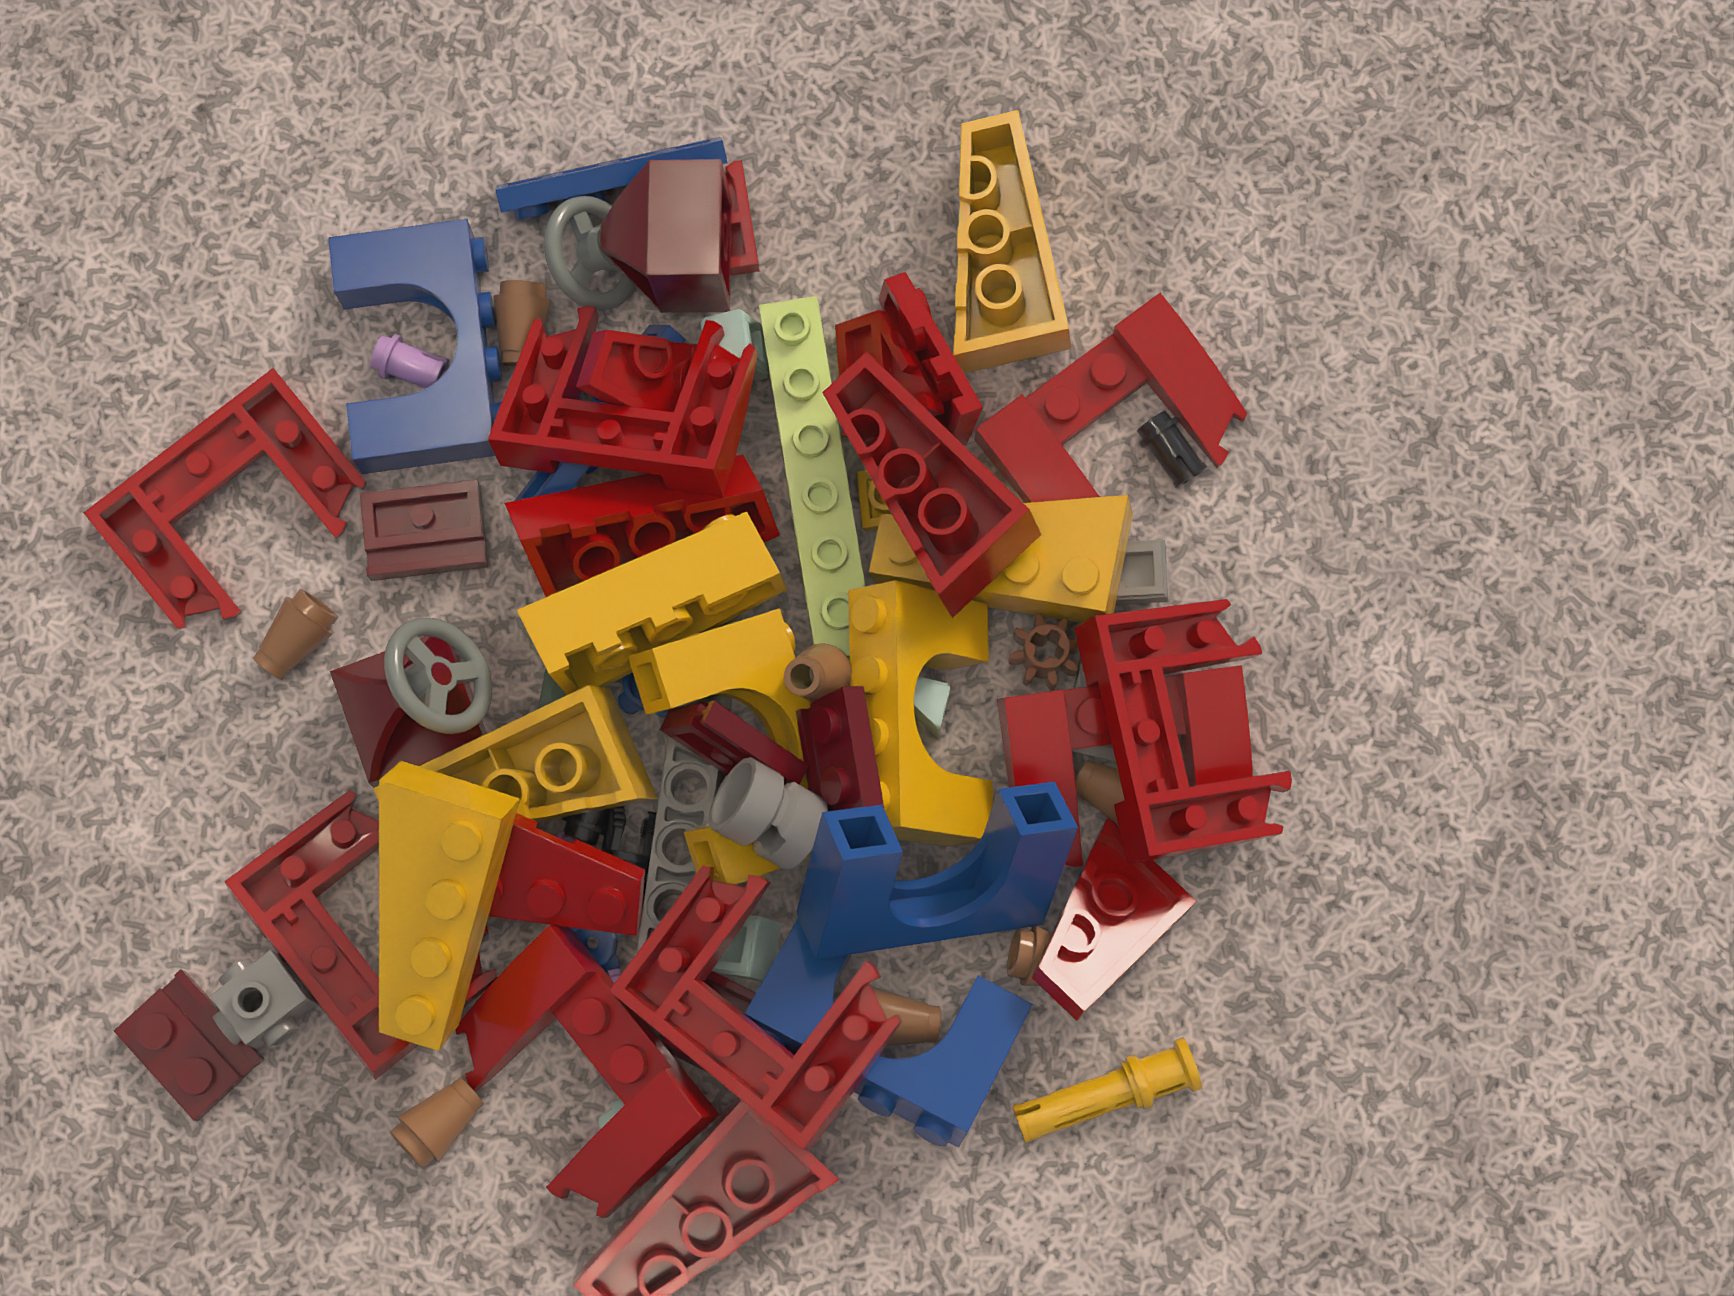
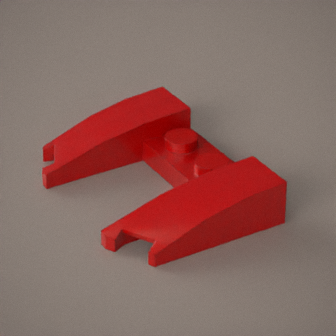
[974,292,1247,503]
[488,306,758,497]
[83,368,367,629]
[1074,599,1292,865]
[997,665,1253,867]
[224,790,497,1080]
[609,865,902,1150]
[455,925,719,1218]

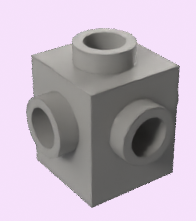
[210,950,318,1050]

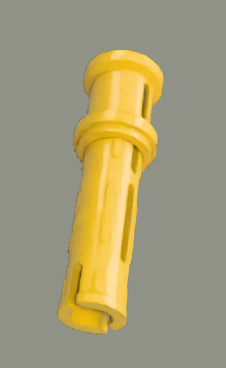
[1012,1037,1203,1144]

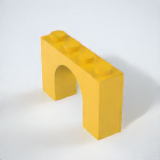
[848,580,993,846]
[628,608,812,885]

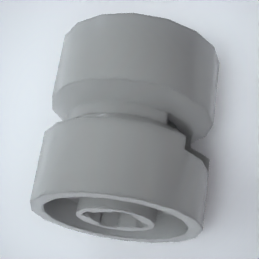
[709,757,828,870]

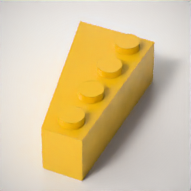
[953,110,1071,373]
[869,495,1133,623]
[517,512,788,695]
[373,685,658,822]
[379,761,520,1051]

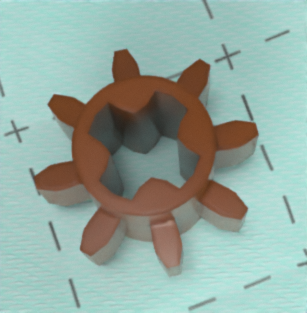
[1008,613,1079,691]

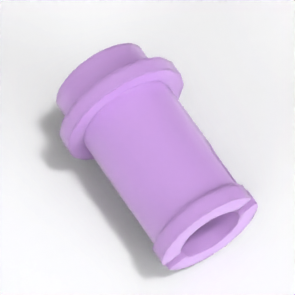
[370,334,450,388]

